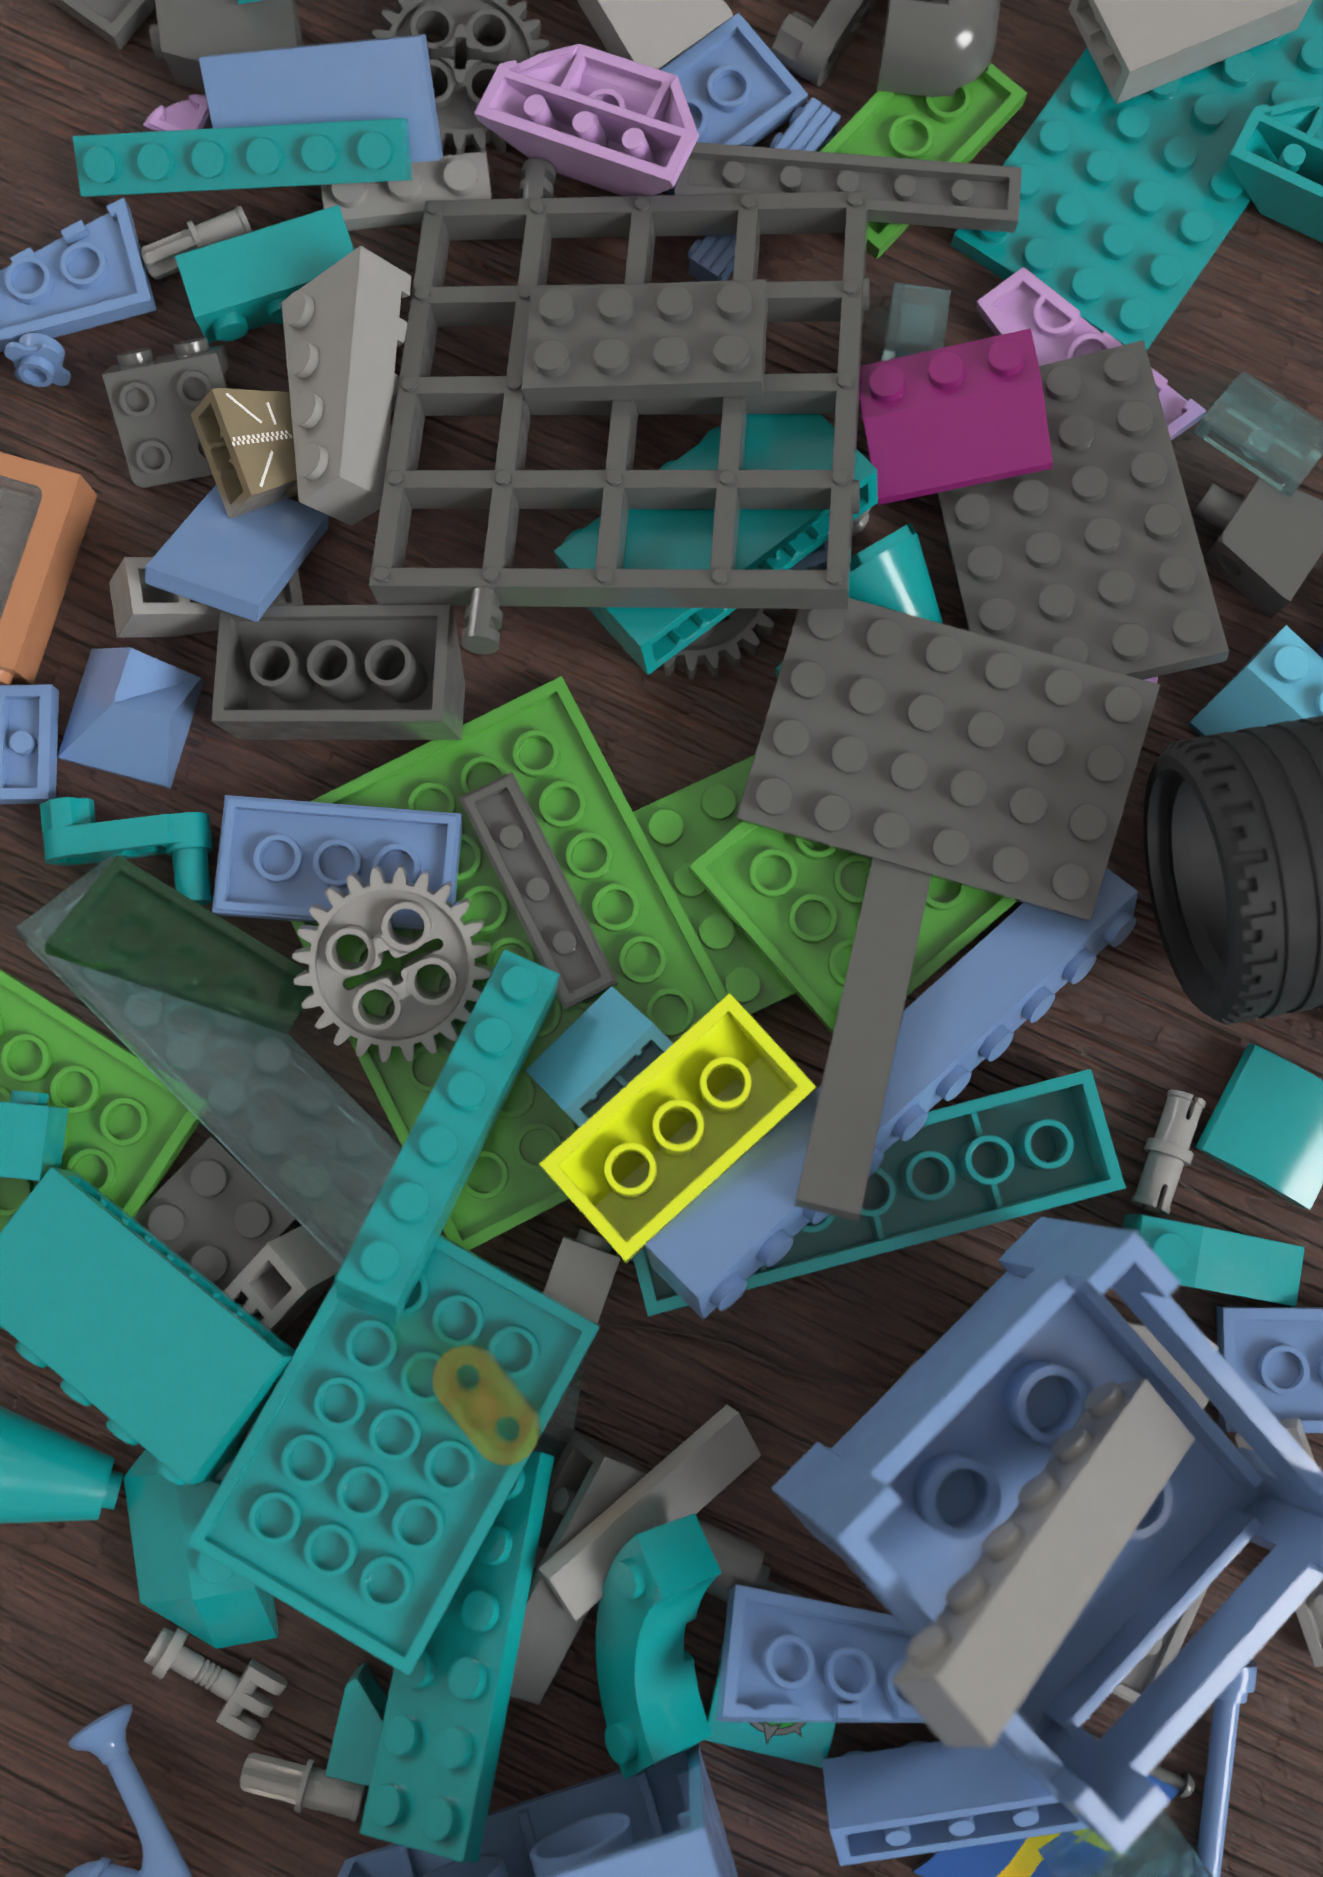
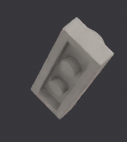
[321,151,492,231]

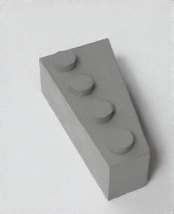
[282,246,412,526]

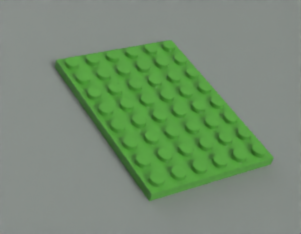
[291,676,728,1251]

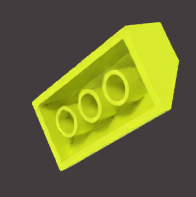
[540,993,816,1263]

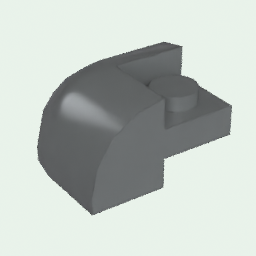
[877,0,1001,97]

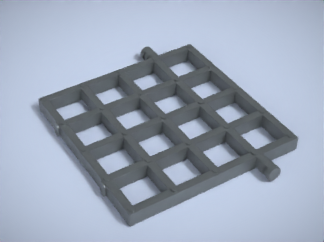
[369,158,870,654]

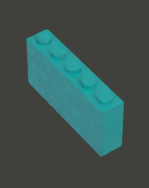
[553,414,878,675]
[0,1167,296,1486]

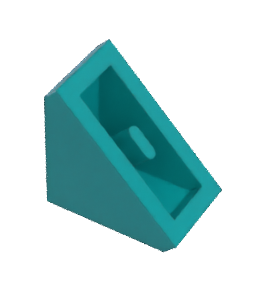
[325,1662,388,1786]

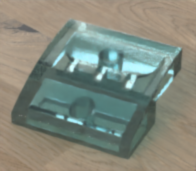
[1194,371,1323,497]

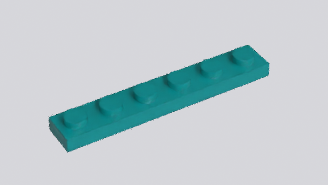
[72,118,413,197]

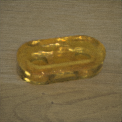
[433,1344,541,1465]

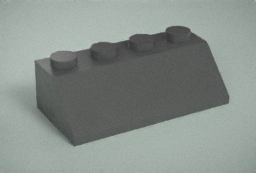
[211,604,465,740]

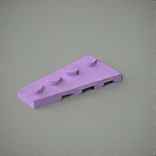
[976,267,1207,441]

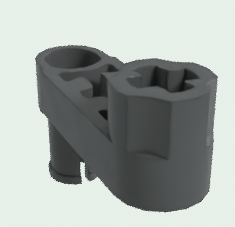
[771,0,878,86]

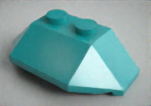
[1227,96,1323,243]
[123,1436,279,1649]

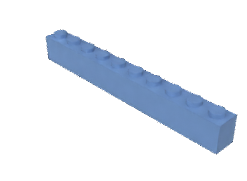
[645,867,1138,1320]

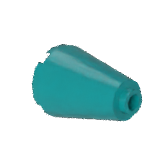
[849,523,943,624]
[0,1405,124,1524]

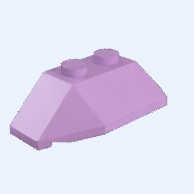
[474,44,699,196]

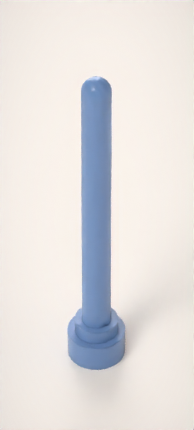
[1194,1660,1258,1877]

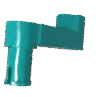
[40,797,213,907]

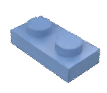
[0,684,59,804]

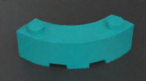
[596,1513,722,1780]

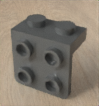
[102,338,230,488]

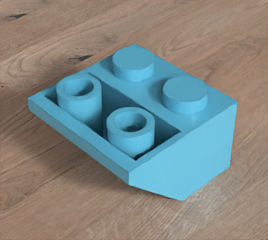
[525,986,673,1127]

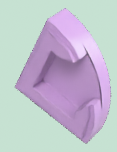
[143,94,212,132]

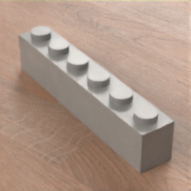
[892,1378,1195,1747]

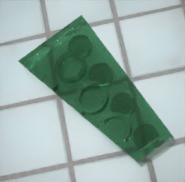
[45,855,313,1035]

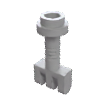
[144,1627,288,1740]

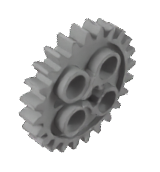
[292,864,492,1062]

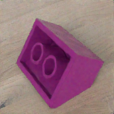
[859,328,1053,505]

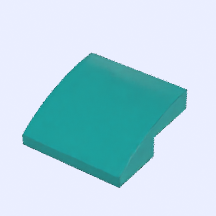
[1195,1043,1323,1210]

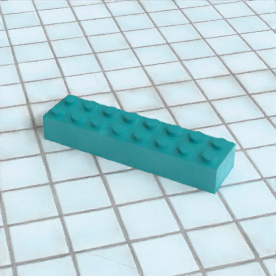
[633,1069,1126,1316]

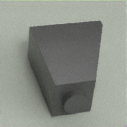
[149,0,303,92]

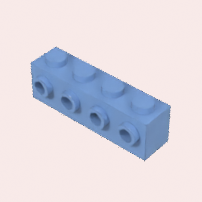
[822,1740,1089,1866]

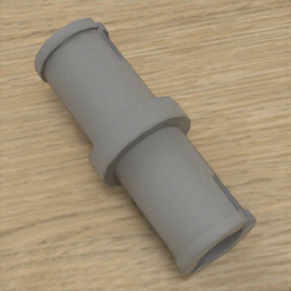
[1131,1089,1206,1215]

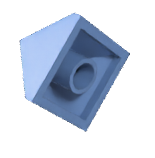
[57,647,204,789]

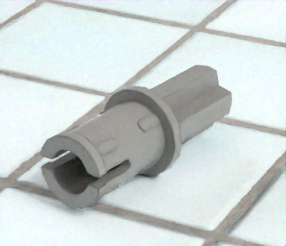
[141,205,252,280]
[240,1752,366,1822]

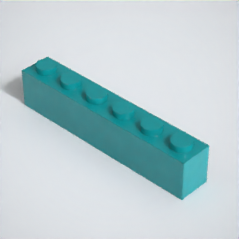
[335,949,560,1325]

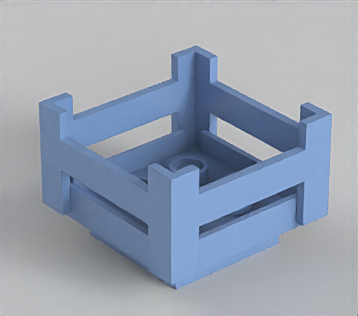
[771,1217,1323,1855]

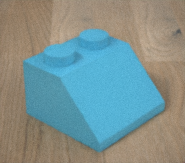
[1187,625,1323,737]

